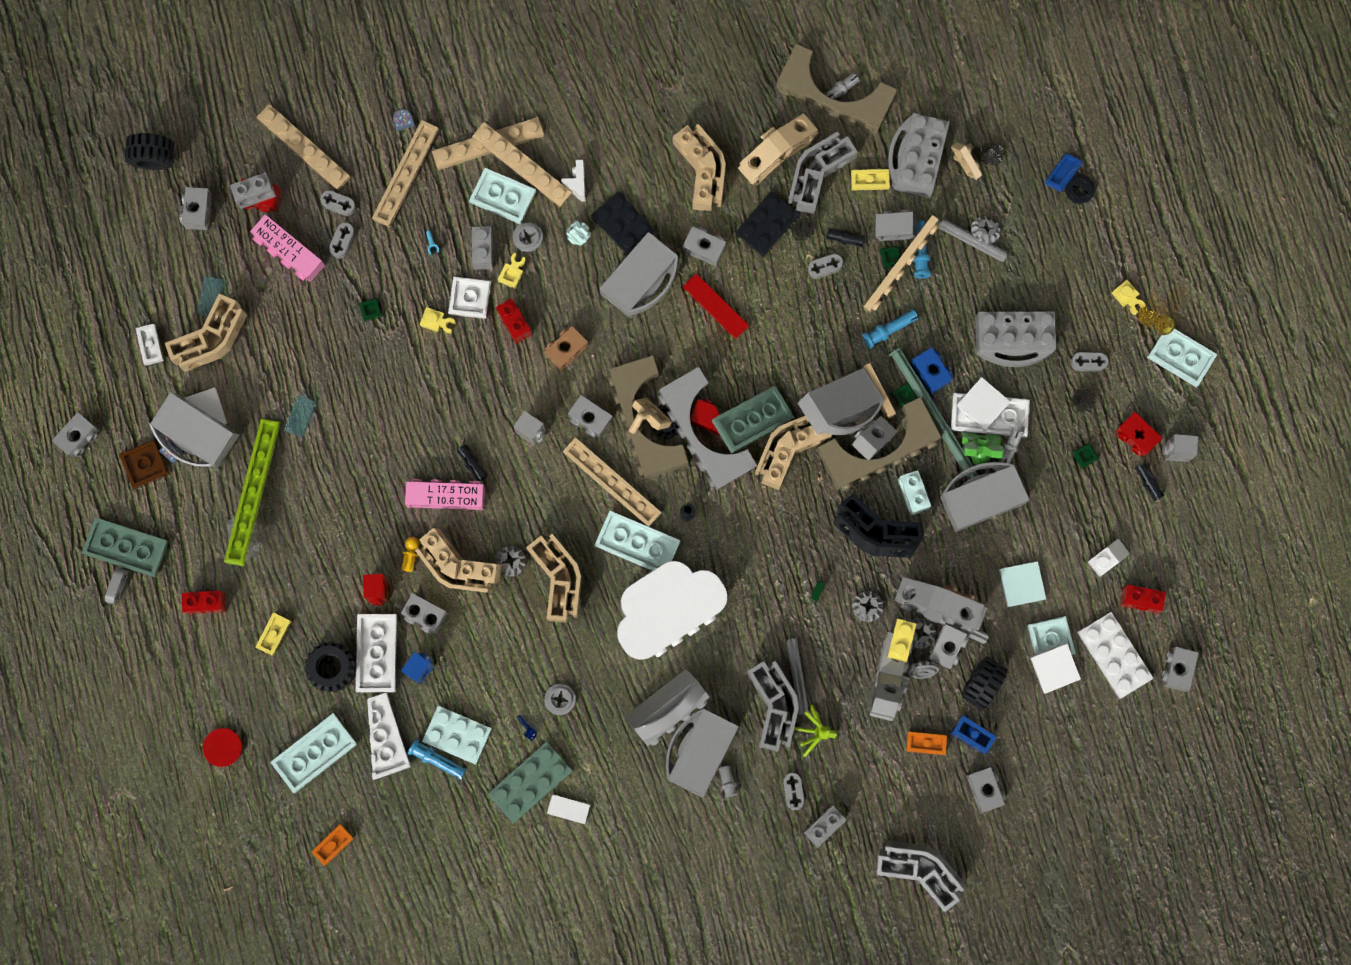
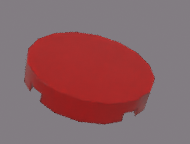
[203,728,243,767]

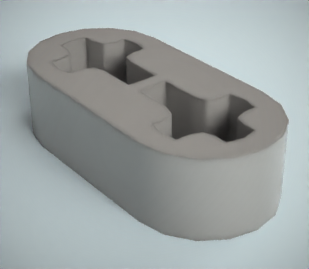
[320,191,356,216]
[329,223,355,259]
[808,254,843,279]
[1071,352,1108,372]
[105,567,128,605]
[783,773,804,810]

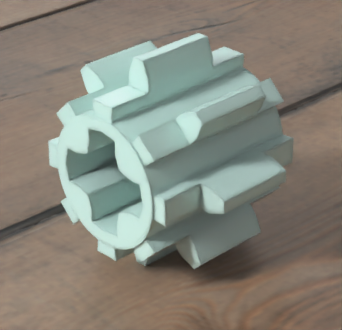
[566,221,591,246]

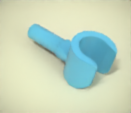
[426,230,440,256]

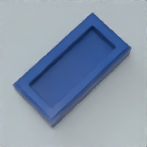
[1045,153,1083,192]

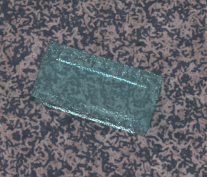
[197,277,224,316]
[284,396,317,438]

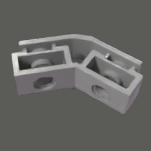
[788,132,858,214]
[895,577,987,632]
[869,632,913,721]
[747,661,799,752]
[877,840,965,912]

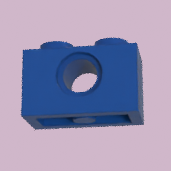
[911,348,953,395]
[401,652,435,685]
[950,716,996,755]

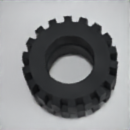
[125,133,174,170]
[304,642,356,692]
[961,656,1008,710]

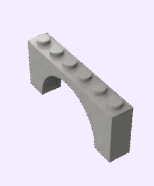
[657,367,757,490]

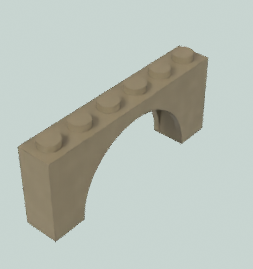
[776,44,897,134]
[607,355,688,480]
[817,397,942,491]

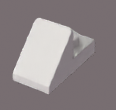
[561,160,585,202]
[1088,539,1130,577]

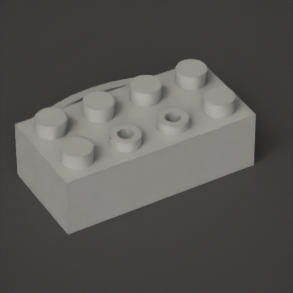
[888,113,950,198]
[599,232,678,317]
[975,312,1056,367]
[798,368,884,435]
[150,392,240,467]
[940,462,1029,532]
[625,669,709,746]
[666,709,739,798]

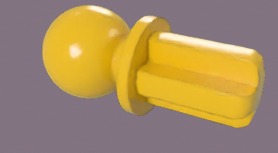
[402,536,420,572]

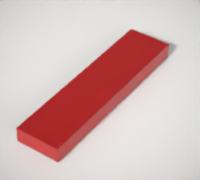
[683,274,749,340]

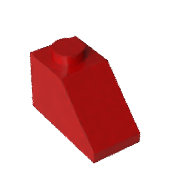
[690,399,721,436]

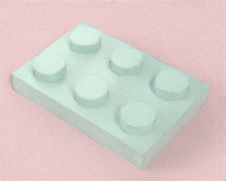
[469,168,536,224]
[1147,325,1217,387]
[422,706,492,765]

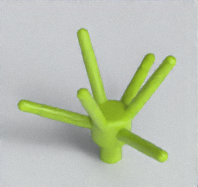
[794,704,837,757]

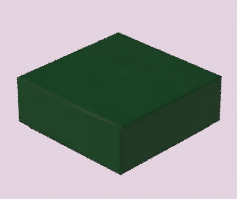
[880,246,901,269]
[359,298,383,322]
[891,383,918,409]
[1072,443,1099,469]
[810,581,825,603]

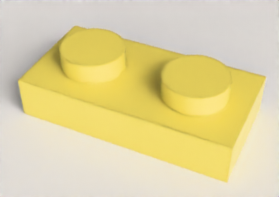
[851,169,890,190]
[256,613,292,656]
[887,619,916,662]

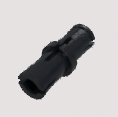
[826,228,865,248]
[457,444,488,482]
[1135,462,1165,501]
[680,503,695,521]

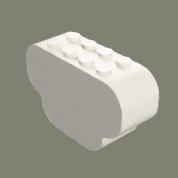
[617,561,727,660]

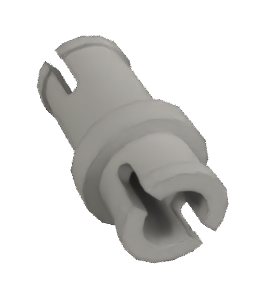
[719,766,738,798]

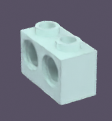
[898,470,931,516]

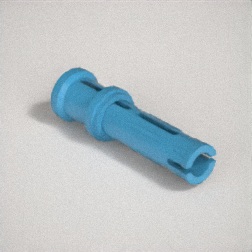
[913,220,931,279]
[862,309,918,349]
[408,738,466,780]

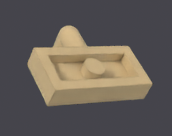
[951,142,982,180]
[629,398,672,434]

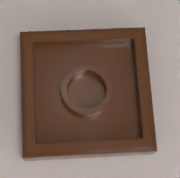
[119,439,170,490]

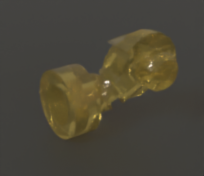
[1137,307,1175,335]

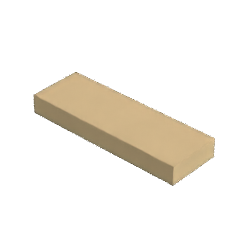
[863,363,896,420]

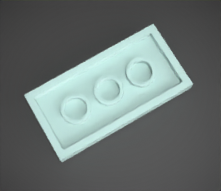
[594,511,680,571]
[270,713,358,793]

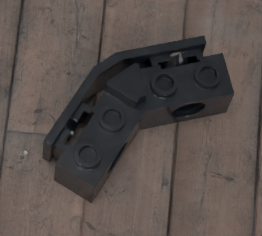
[833,493,922,558]

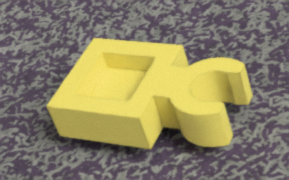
[498,253,526,289]
[1112,280,1146,315]
[420,307,456,334]

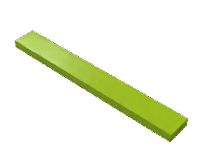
[224,418,281,566]

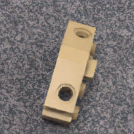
[738,113,818,186]
[673,124,726,211]
[165,294,247,372]
[755,416,832,490]
[415,528,502,593]
[526,534,582,623]

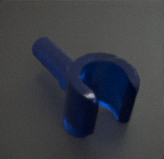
[517,715,537,741]

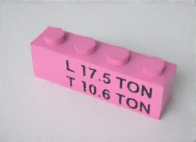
[250,215,325,282]
[405,479,485,510]

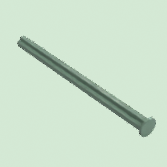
[889,347,979,480]

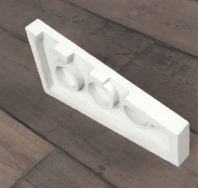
[367,693,411,780]

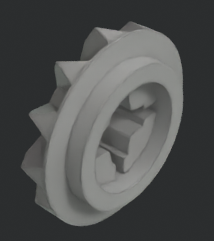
[971,216,1001,244]
[513,223,543,253]
[495,546,526,576]
[852,591,883,622]
[910,618,936,649]
[908,660,939,679]
[544,684,576,715]

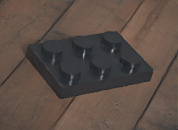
[591,191,656,256]
[735,191,800,258]

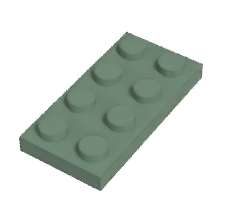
[712,386,795,453]
[81,517,169,578]
[488,742,573,824]

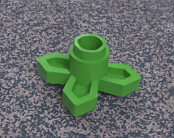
[961,432,1004,465]

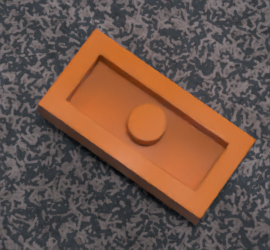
[906,732,947,755]
[311,824,355,866]

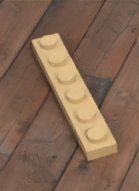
[257,104,351,191]
[432,117,544,170]
[372,120,439,228]
[472,122,572,208]
[864,215,939,313]
[563,437,661,527]

